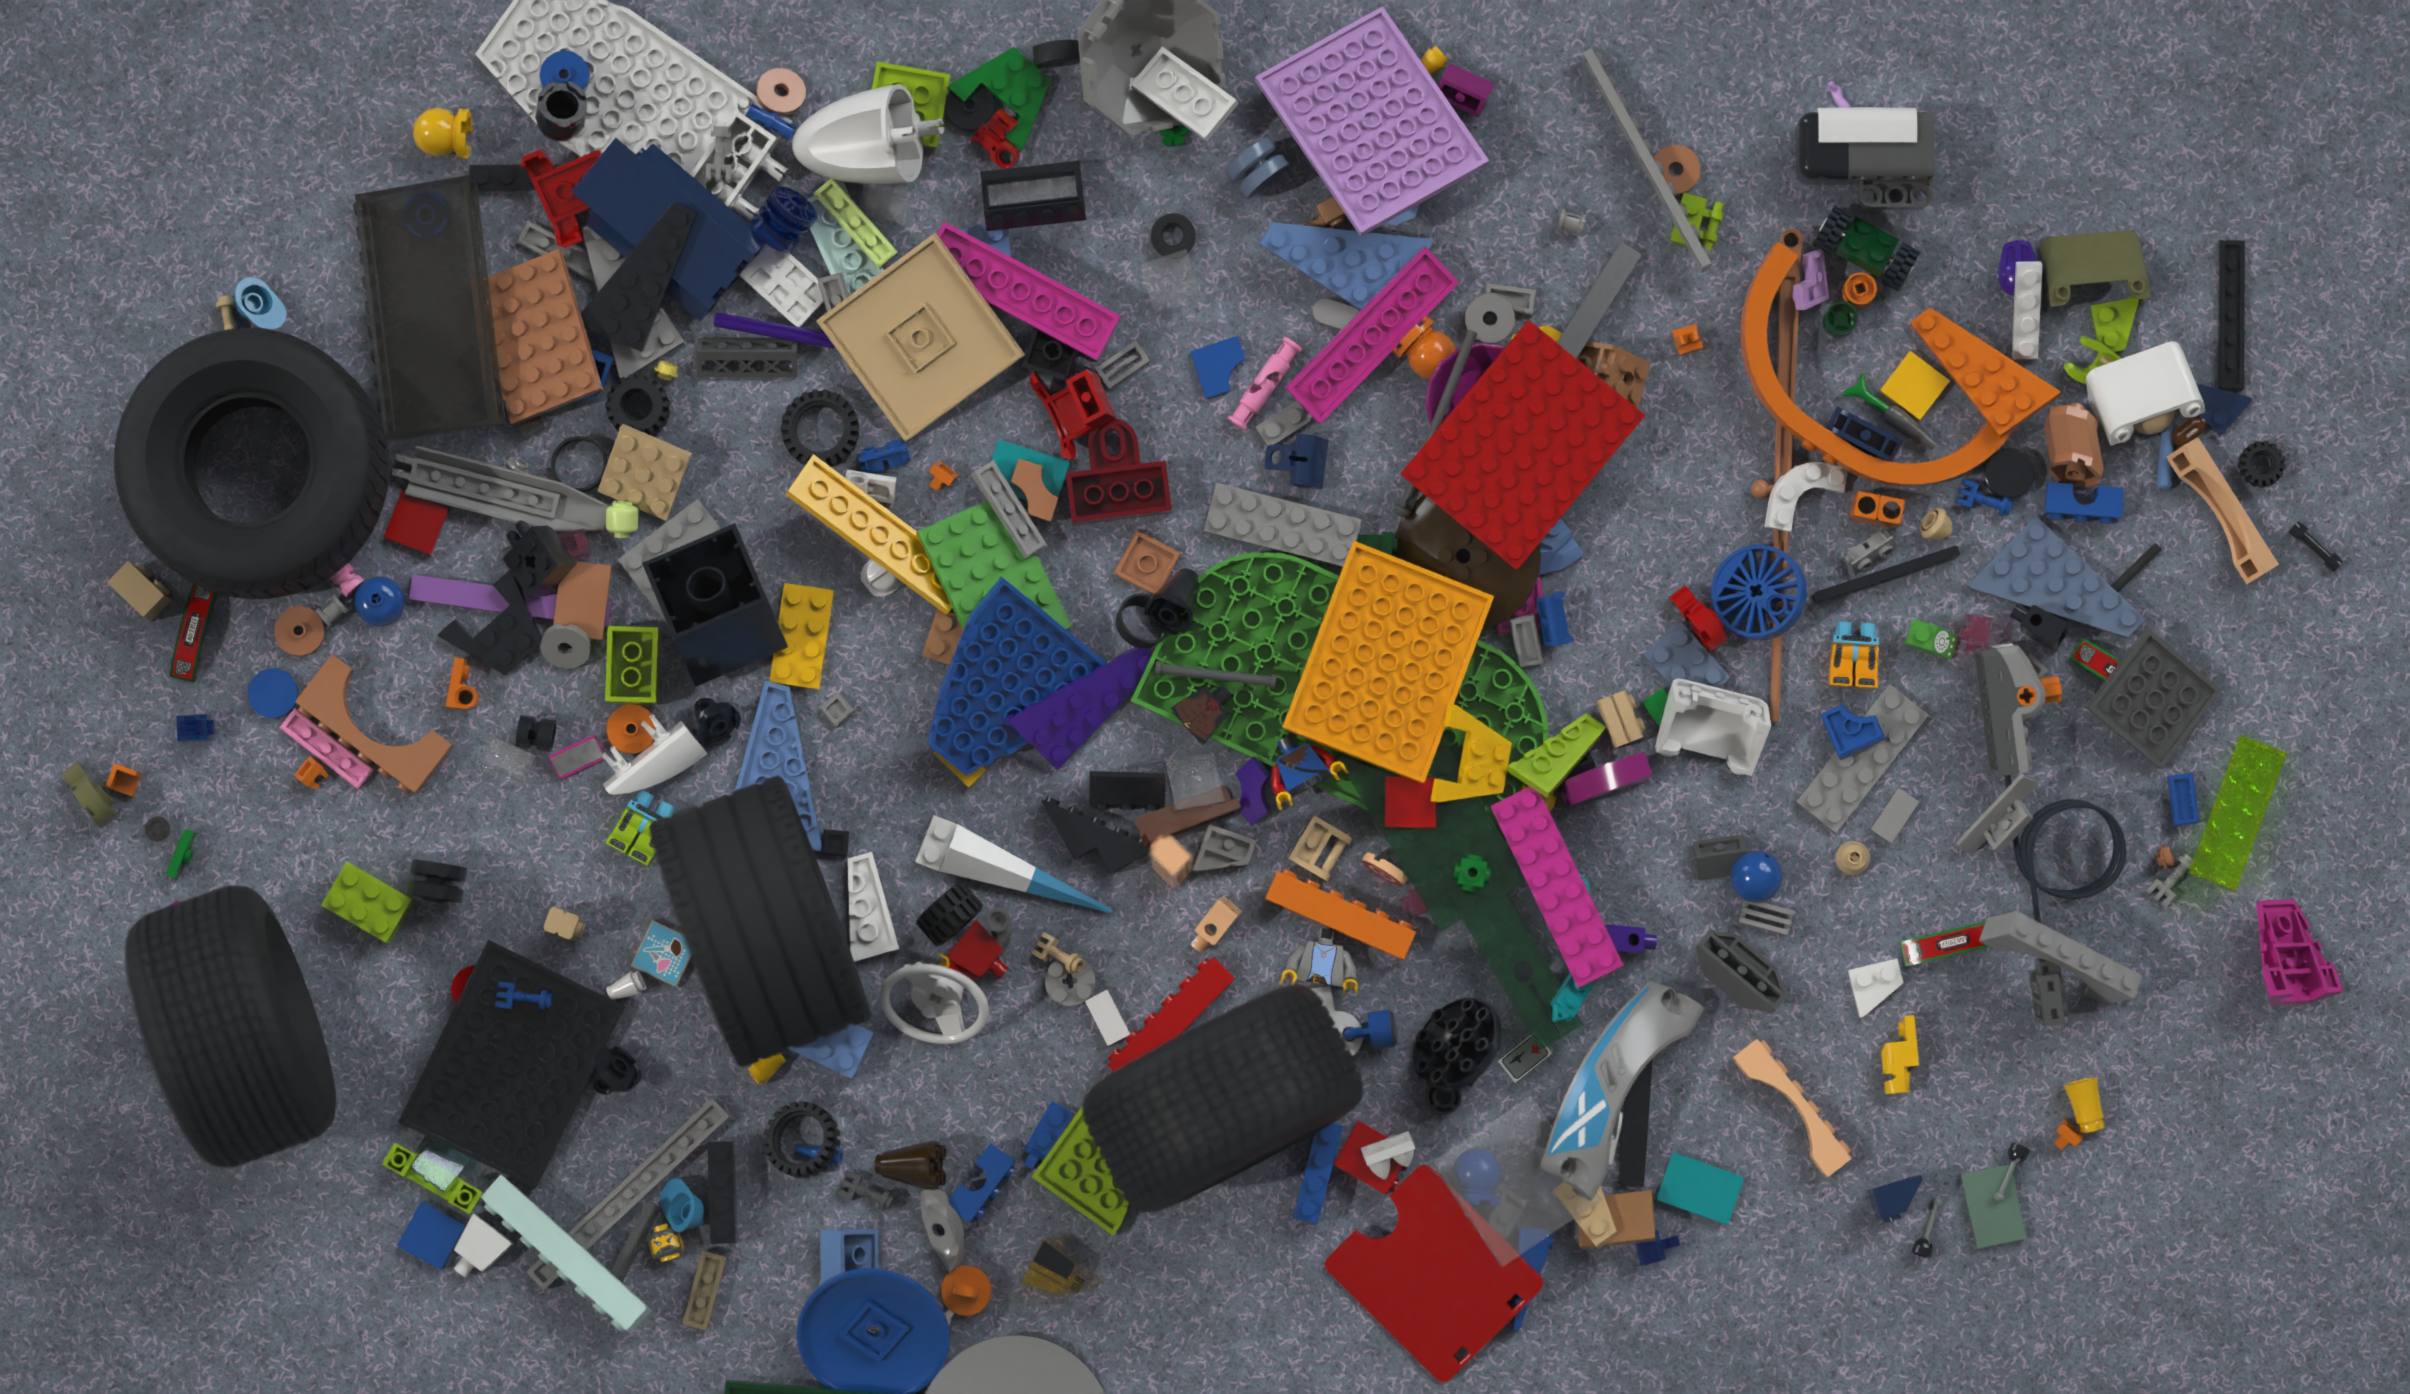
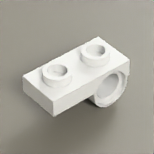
[845,470,897,504]

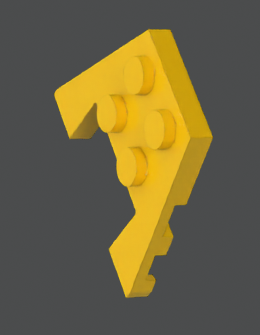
[1431,704,1512,802]

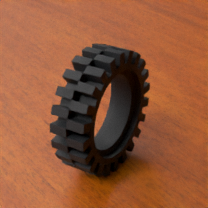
[781,389,859,467]

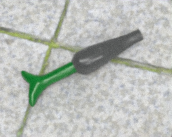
[1842,373,1938,450]

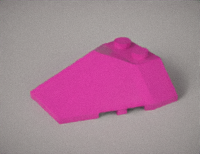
[2256,899,2343,1006]

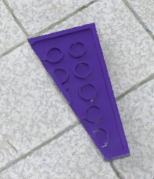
[1005,647,1157,771]

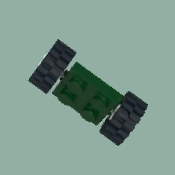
[1813,205,1920,291]

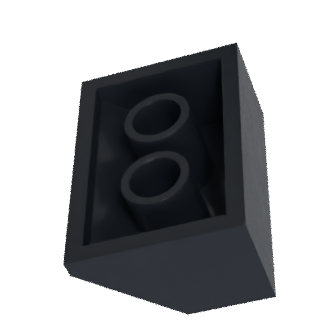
[1089,771,1166,811]

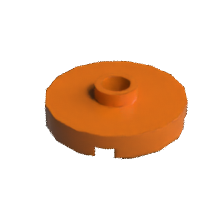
[606,704,655,755]

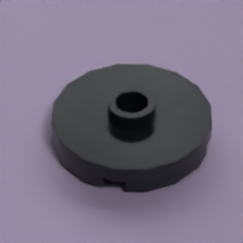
[945,84,995,132]

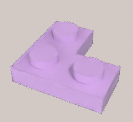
[1792,250,1829,310]

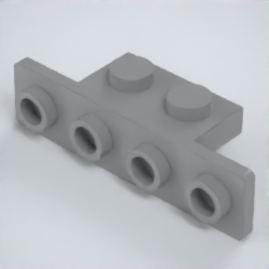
[1956,774,2038,853]

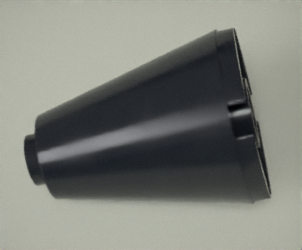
[1144,568,1200,635]

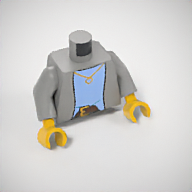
[1280,928,1358,996]

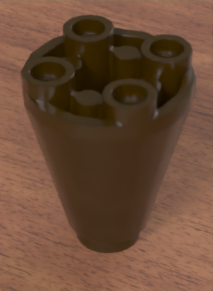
[875,1141,947,1190]

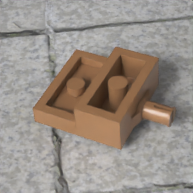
[1304,197,1347,229]
[922,608,963,666]

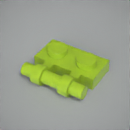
[1670,193,1724,252]

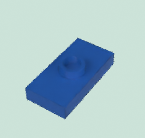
[2167,773,2199,826]

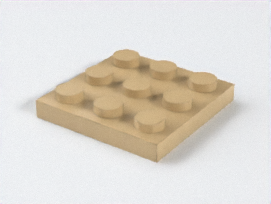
[598,424,692,521]

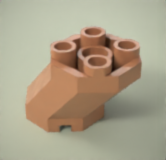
[2044,403,2104,489]

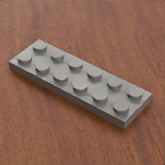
[1204,483,1362,567]
[1796,684,1929,834]

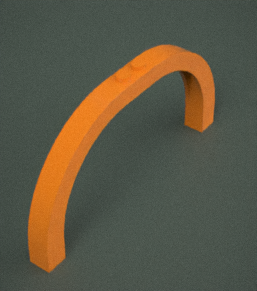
[1740,242,2015,486]

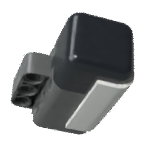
[1795,107,1935,210]

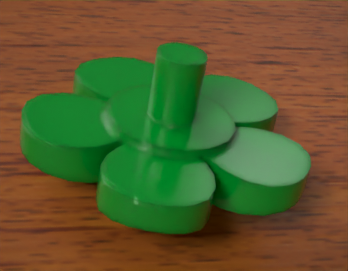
[1159,125,1188,147]

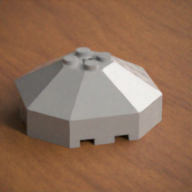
[1078,0,1226,135]

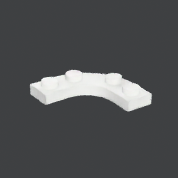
[1764,462,1848,532]

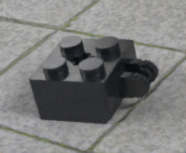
[1021,328,1098,385]
[503,520,577,597]

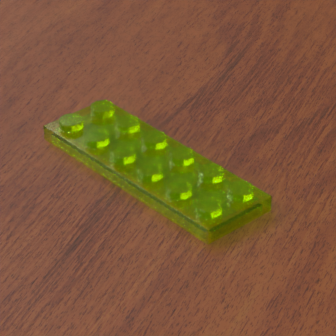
[2187,735,2287,893]

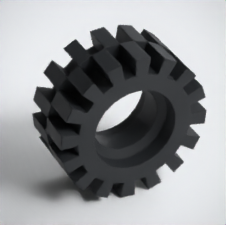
[2238,441,2286,488]

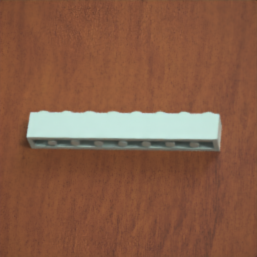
[480,1175,652,1333]

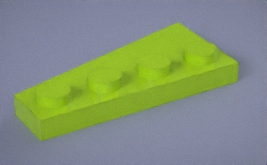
[1507,713,1606,799]

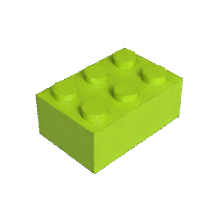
[605,626,661,705]
[321,861,415,944]

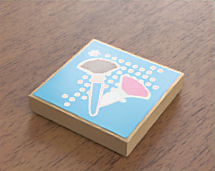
[631,920,691,987]

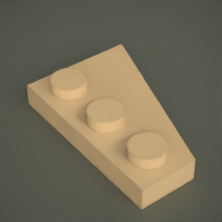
[1552,1182,1618,1249]

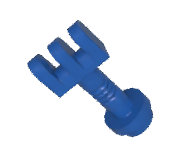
[1954,479,2013,517]
[495,981,553,1011]

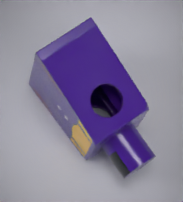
[1605,924,1657,954]

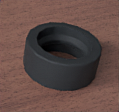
[1032,39,1080,68]

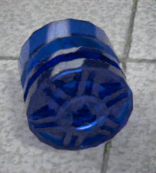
[750,186,818,253]

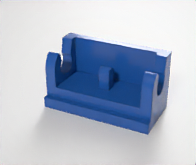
[1535,591,1574,647]

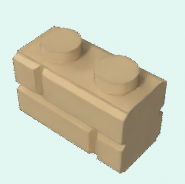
[1596,690,1646,749]
[543,907,586,942]

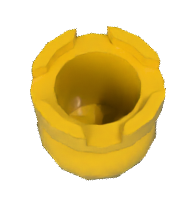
[413,108,472,159]

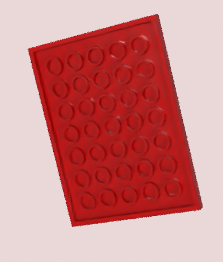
[1400,320,1646,571]

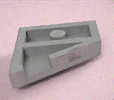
[1193,824,1257,872]

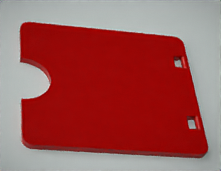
[1325,1164,1544,1382]

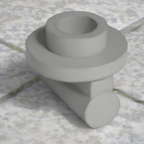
[501,457,529,474]

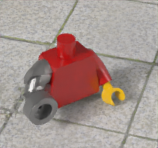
[931,907,1012,980]

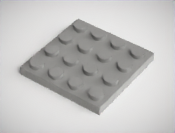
[618,499,721,622]

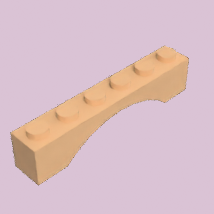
[2166,437,2279,584]
[1732,1039,1852,1178]

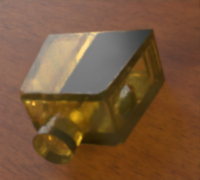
[1021,1240,1085,1296]

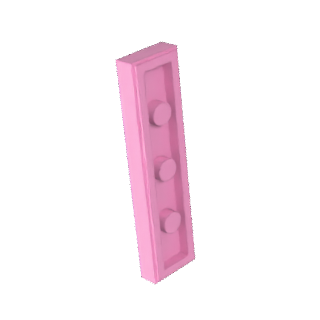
[279,708,374,790]

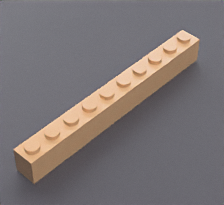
[1151,835,1192,889]

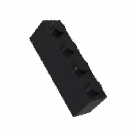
[707,1141,738,1244]

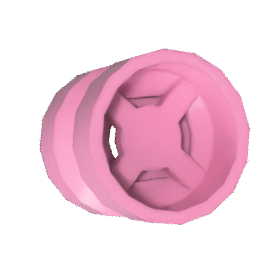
[330,563,365,597]

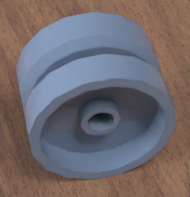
[1225,137,1290,199]

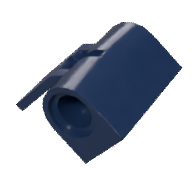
[1264,434,1329,489]

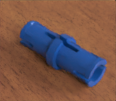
[745,103,797,141]

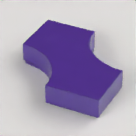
[1235,756,1271,826]

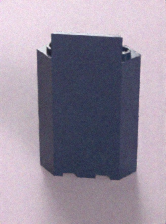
[571,138,767,322]

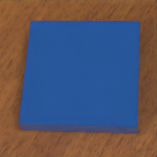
[397,1201,466,1270]

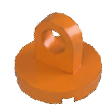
[941,1266,991,1316]

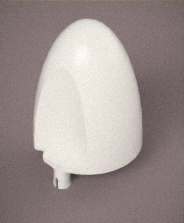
[792,84,944,184]

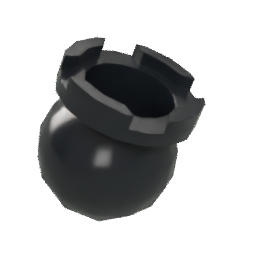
[535,81,587,142]

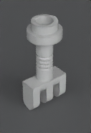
[705,126,732,183]
[2145,853,2197,908]

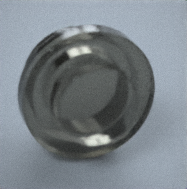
[145,816,171,842]

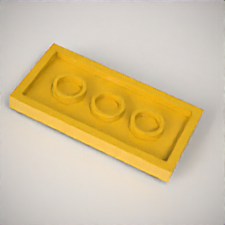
[769,583,834,690]

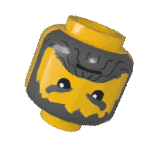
[647,1223,684,1262]

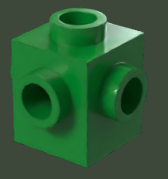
[1453,855,1491,892]

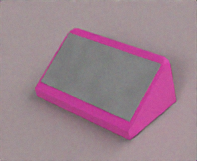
[548,735,604,780]

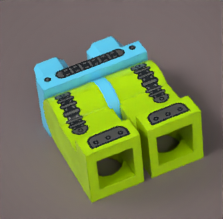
[605,790,675,867]

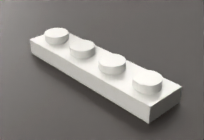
[2012,261,2042,359]

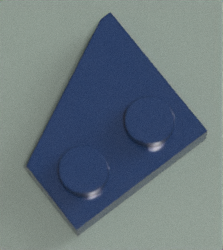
[2197,384,2253,436]

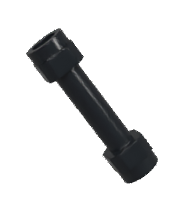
[2288,521,2343,572]

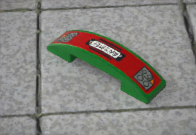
[2069,638,2120,682]
[1899,922,1990,967]

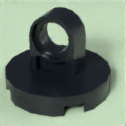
[692,698,741,747]
[592,1046,641,1095]

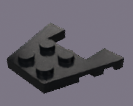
[438,570,542,675]

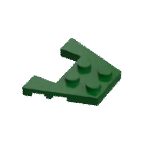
[946,47,1051,152]

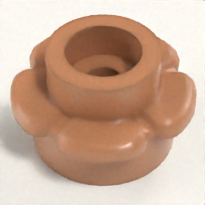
[2155,845,2175,869]

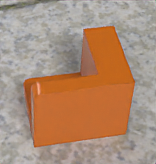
[105,763,142,797]

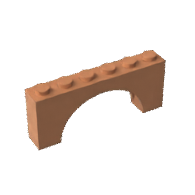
[295,654,454,795]

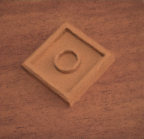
[1113,530,1181,595]

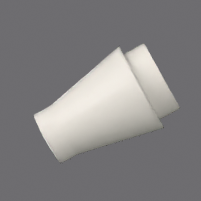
[606,971,646,1001]

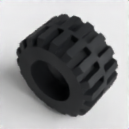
[605,374,670,436]
[916,882,983,946]

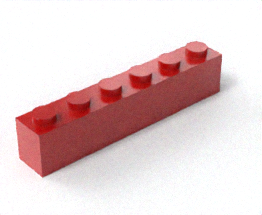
[1107,957,1235,1072]

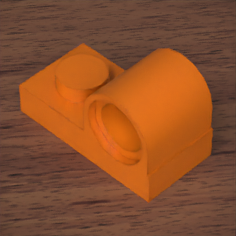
[446,657,480,711]

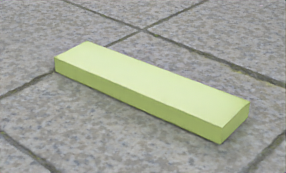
[813,178,898,269]

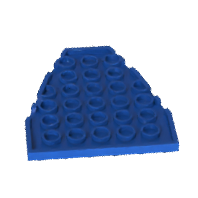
[926,576,1108,775]

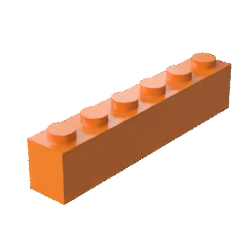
[1265,869,1416,960]

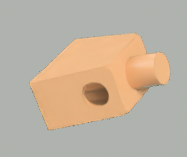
[1191,896,1243,953]

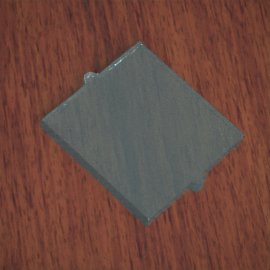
[410,1140,471,1193]

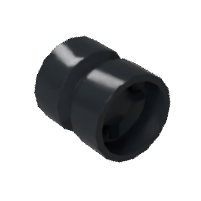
[515,715,557,752]

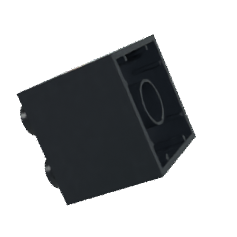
[642,523,788,687]

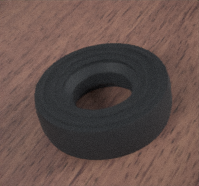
[1151,213,1196,259]

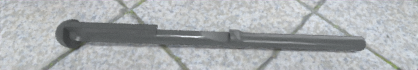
[1394,329,1477,517]

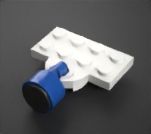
[1312,986,1398,1057]

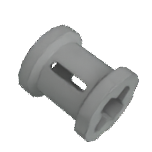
[1557,209,1586,236]
[315,594,348,627]

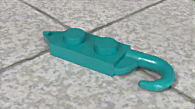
[1550,973,1603,1023]

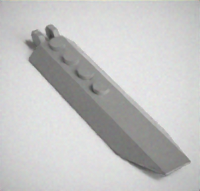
[391,445,609,531]

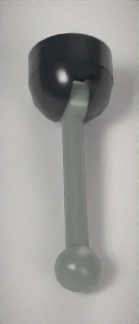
[1994,1142,2030,1202]
[1911,1197,1942,1258]

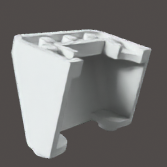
[2086,341,2205,446]
[1655,679,1771,776]

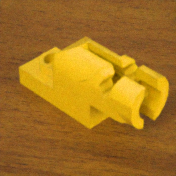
[1881,1015,1919,1094]

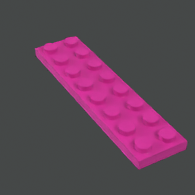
[937,222,1121,361]
[1285,246,1459,424]
[1490,787,1624,988]

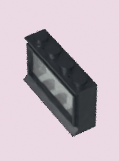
[980,161,1086,231]

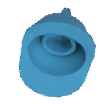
[234,277,287,330]
[660,1178,705,1232]

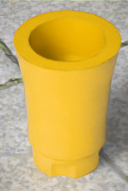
[2063,1077,2105,1133]

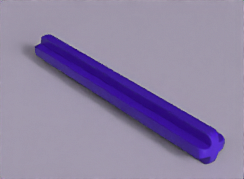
[713,313,835,349]

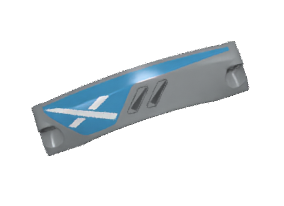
[1541,981,1704,1201]

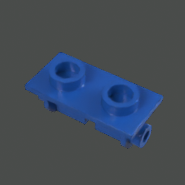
[857,440,911,473]

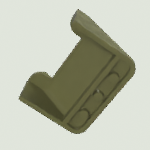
[2039,230,2151,312]

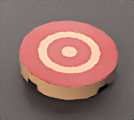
[1361,852,1408,887]

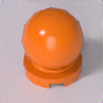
[1393,315,1456,380]

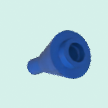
[795,1145,843,1169]

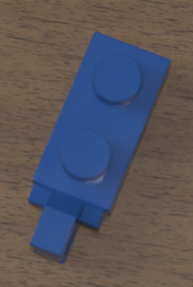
[1024,1101,1074,1170]

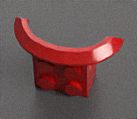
[1030,369,1116,460]

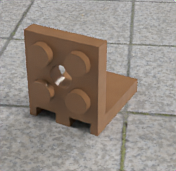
[1577,341,1651,408]

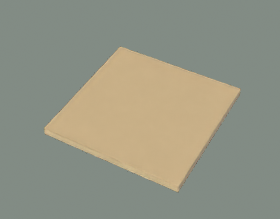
[816,232,1025,442]

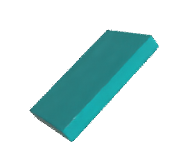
[991,439,1070,509]
[1656,1152,1744,1225]

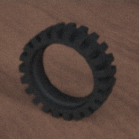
[763,1101,841,1179]

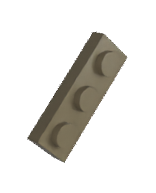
[682,1250,727,1331]

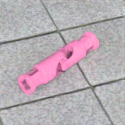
[1227,337,1302,431]

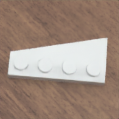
[848,852,899,962]

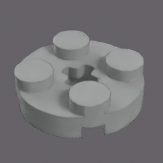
[1045,959,1095,1006]

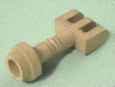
[216,295,236,330]
[1031,932,1085,973]

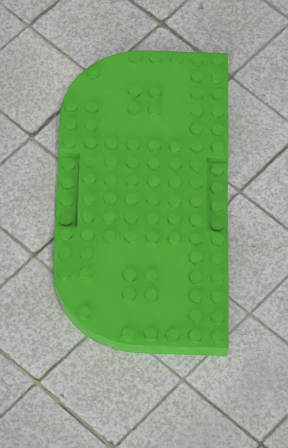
[1131,552,1548,872]

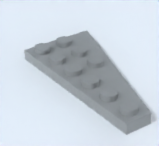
[582,226,684,379]

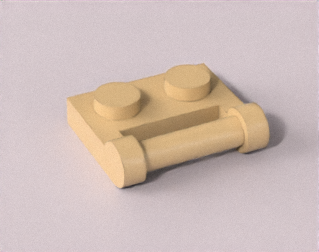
[1288,815,1353,882]

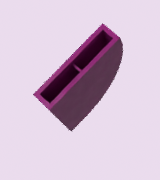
[1559,751,1652,808]

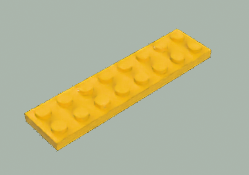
[785,454,952,615]

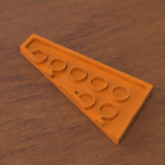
[1910,308,2061,438]

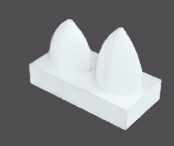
[1361,1131,1415,1180]

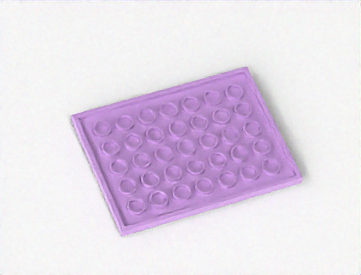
[1255,6,1489,236]

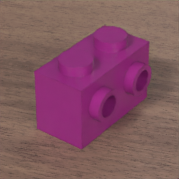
[1438,63,1495,118]

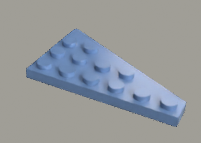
[735,681,822,852]

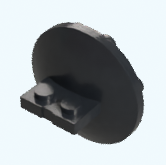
[1413,998,1502,1092]

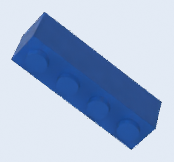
[1293,1123,1343,1224]

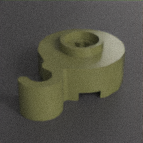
[61,761,119,828]

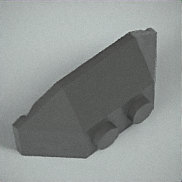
[1695,930,1788,1013]

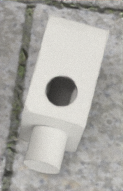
[454,1214,514,1278]

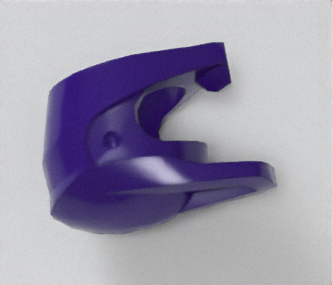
[1997,240,2037,296]

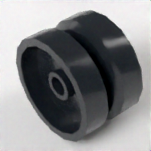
[407,859,467,903]

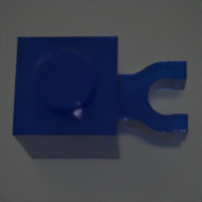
[176,714,215,743]
[1634,1230,1680,1266]

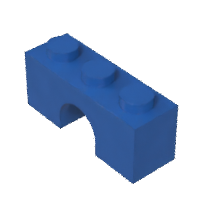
[2043,482,2124,524]
[948,1143,1016,1223]

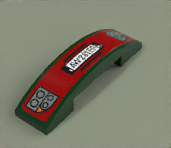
[169,583,218,683]

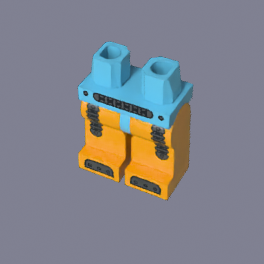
[1827,621,1879,689]

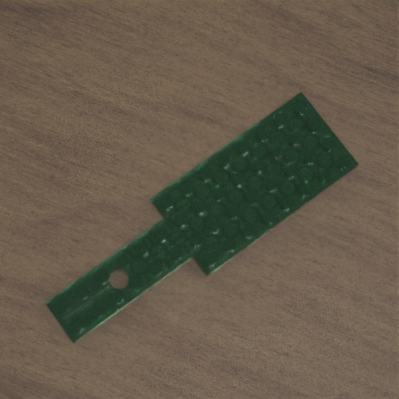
[1337,737,1584,1050]

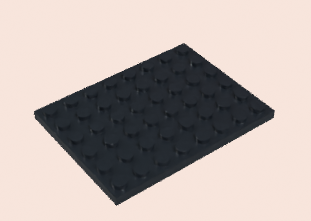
[398,940,625,1188]

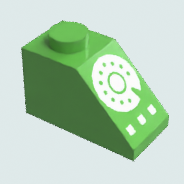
[1903,619,1959,660]

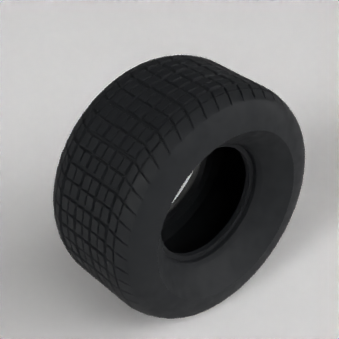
[114,328,389,600]
[125,885,336,1168]
[1082,984,1363,1212]

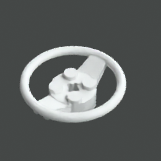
[879,962,989,1044]

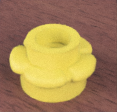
[654,360,678,381]

